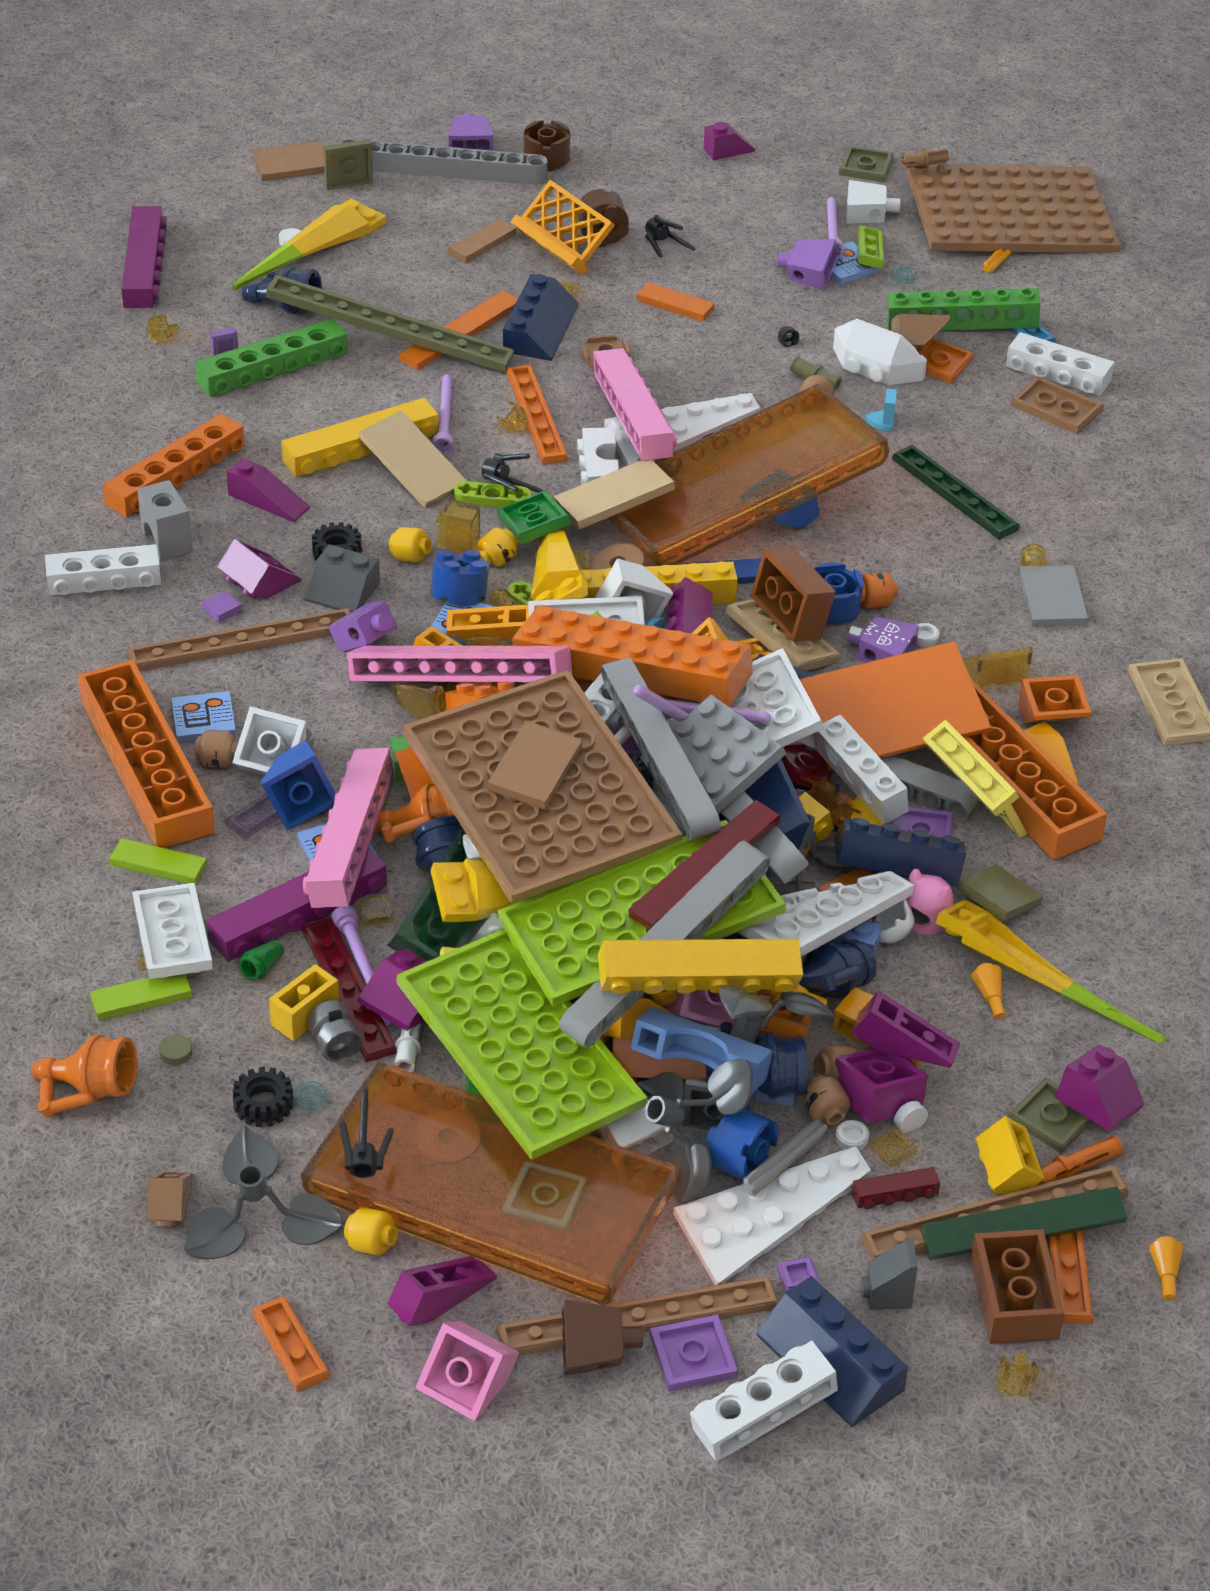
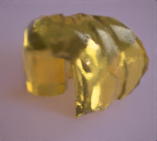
[146,314,180,343]
[496,401,528,433]
[997,1353,1039,1397]

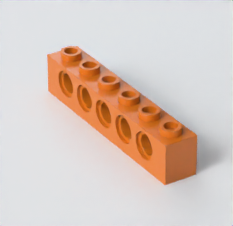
[102,413,245,517]

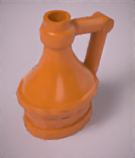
[374,784,454,843]
[32,1034,138,1118]

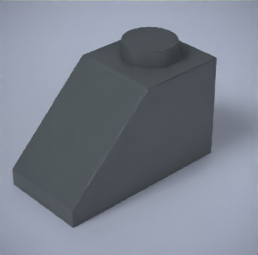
[861,1239,918,1310]

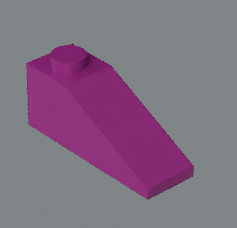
[226,458,310,522]
[851,991,960,1068]
[387,1255,497,1326]

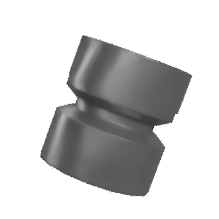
[306,1000,363,1062]

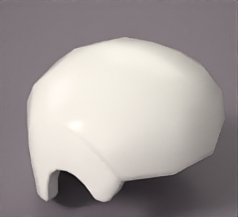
[870,899,914,944]

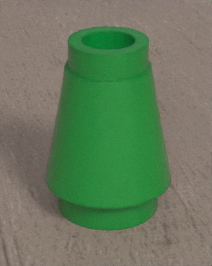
[239,940,284,980]

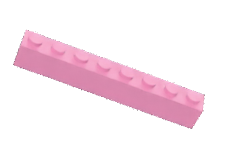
[593,348,677,461]
[347,646,572,682]
[303,748,394,908]

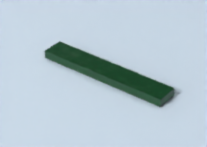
[892,445,1020,540]
[920,1186,1128,1261]

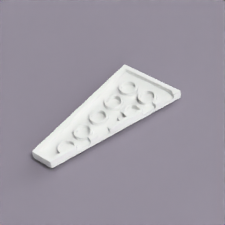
[604,393,760,466]
[738,871,914,957]
[673,1146,871,1285]

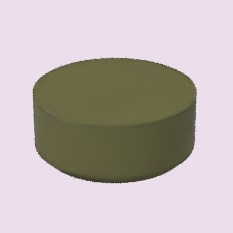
[159,1034,192,1066]

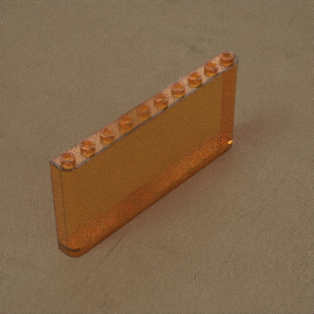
[608,383,889,566]
[301,1061,681,1305]

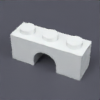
[577,427,619,485]

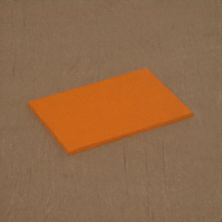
[799,641,991,771]

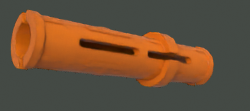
[1036,1135,1124,1186]

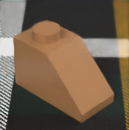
[147,1171,193,1226]

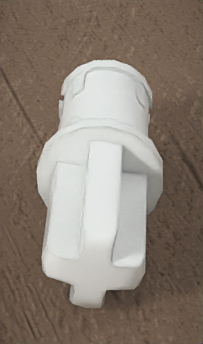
[394,1023,422,1075]

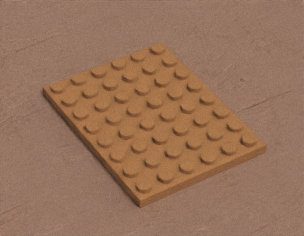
[906,163,1121,253]
[403,670,683,904]

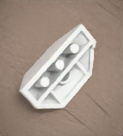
[833,319,927,385]

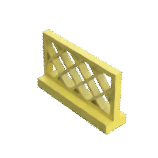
[922,719,1027,837]

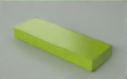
[857,225,884,269]
[109,838,207,885]
[90,974,192,1021]

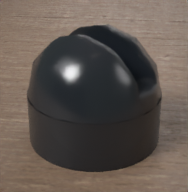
[777,326,799,347]

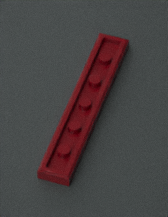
[628,800,780,930]
[302,918,397,1063]

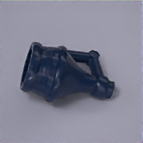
[242,267,322,314]
[412,815,468,874]
[799,939,877,998]
[705,1022,808,1100]

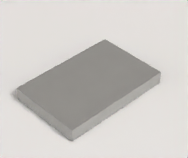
[1019,565,1088,626]

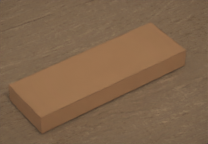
[448,219,516,263]

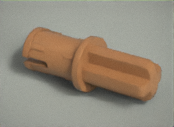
[901,148,949,169]

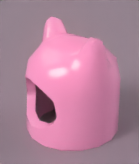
[906,869,954,935]

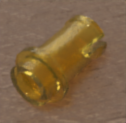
[490,589,523,607]

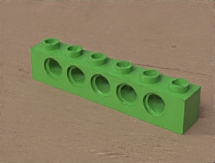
[888,287,1041,331]
[195,319,348,397]

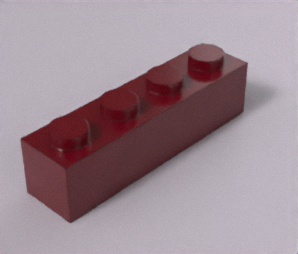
[852,1167,940,1209]

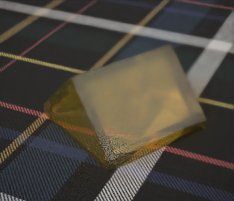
[963,647,1033,688]

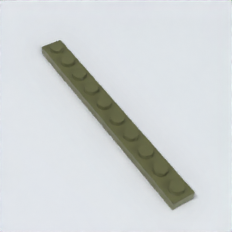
[266,275,514,373]

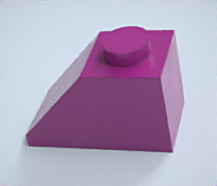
[703,122,755,161]

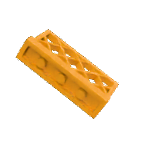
[511,180,615,275]

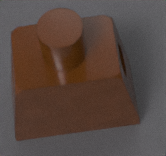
[561,1300,643,1375]

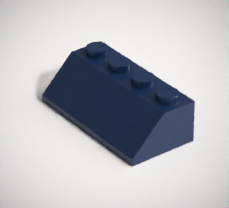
[503,274,578,361]
[744,759,810,850]
[834,818,967,887]
[757,1276,908,1427]

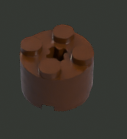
[524,120,570,172]
[578,189,629,247]

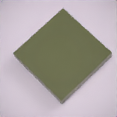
[323,139,373,190]
[839,146,894,182]
[957,864,1044,921]
[1007,1077,1093,1154]

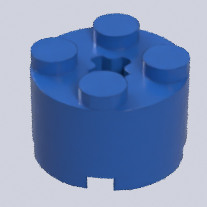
[430,550,489,606]
[815,562,863,624]
[706,1108,779,1181]

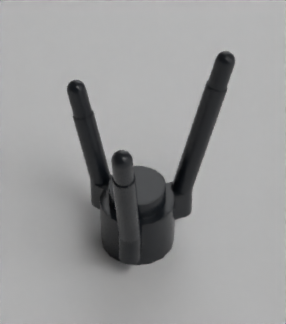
[645,215,696,257]
[481,453,544,493]
[339,1088,394,1178]

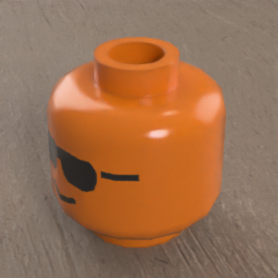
[861,572,898,609]

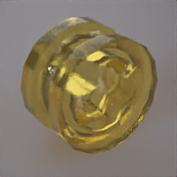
[1021,544,1046,566]

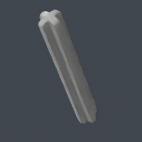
[741,1119,828,1196]

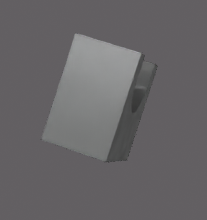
[137,480,193,561]

